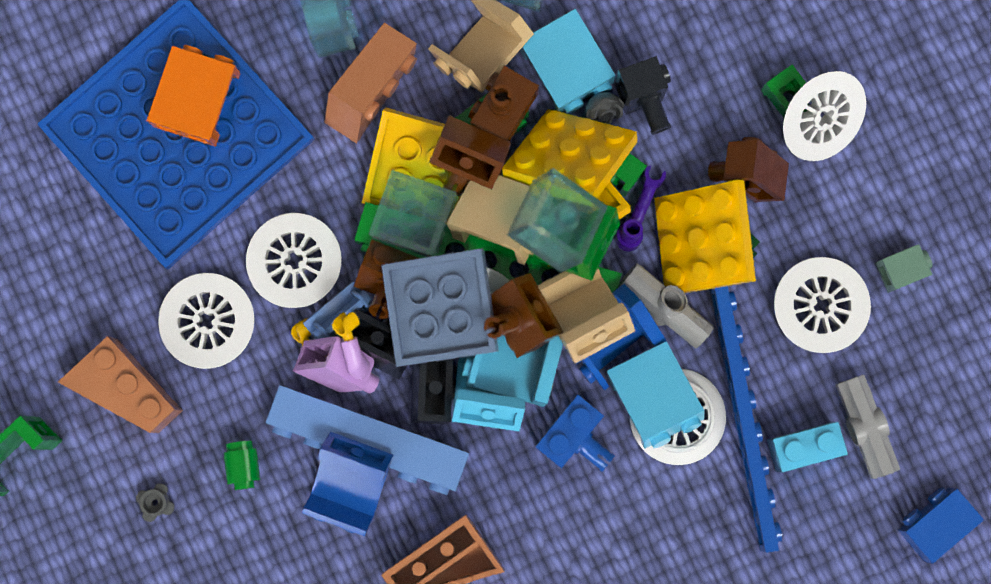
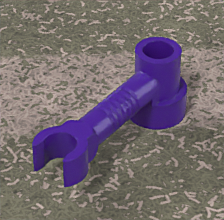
[615,165,666,252]

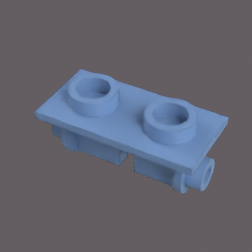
[303,281,372,339]

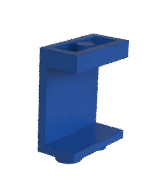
[564,284,667,391]
[302,432,393,537]

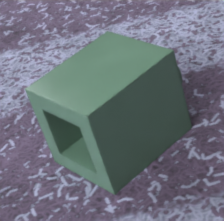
[875,244,933,293]

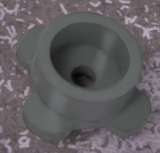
[136,483,175,522]

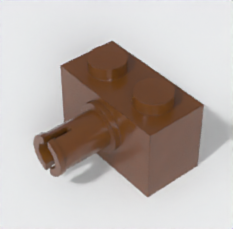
[468,66,539,142]
[429,116,511,196]
[708,137,789,202]
[354,239,421,319]
[484,273,564,358]

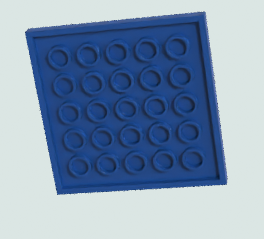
[37,0,315,270]

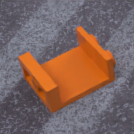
[146,45,241,147]

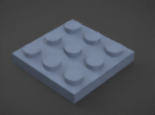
[381,249,499,367]

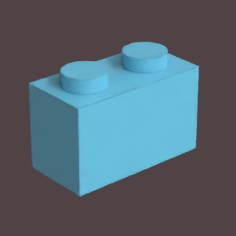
[767,422,848,472]

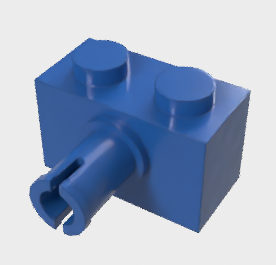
[535,395,615,472]

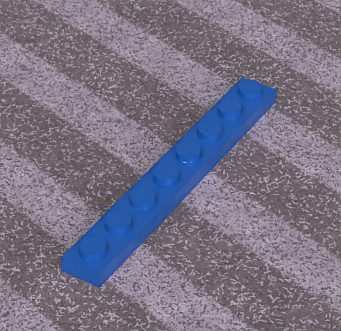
[710,286,782,553]

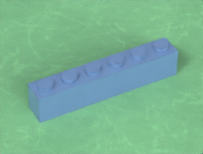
[266,385,470,495]

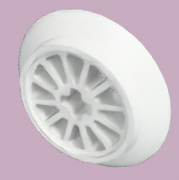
[783,71,866,161]
[246,213,342,308]
[774,257,871,353]
[158,273,254,369]
[630,369,726,465]

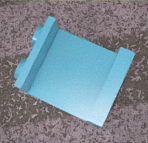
[519,9,616,114]
[462,335,563,407]
[607,341,704,449]
[452,355,526,431]

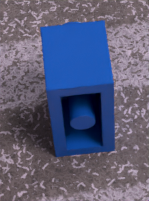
[898,487,984,564]

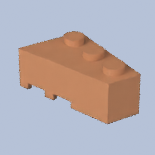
[324,22,417,144]
[58,336,183,433]
[381,514,505,584]

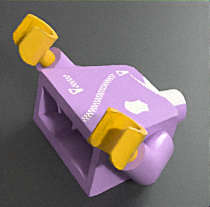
[291,312,379,394]

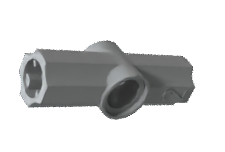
[619,263,714,349]
[835,375,900,479]

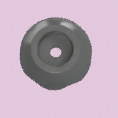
[585,92,624,124]

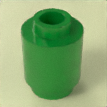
[223,440,260,490]

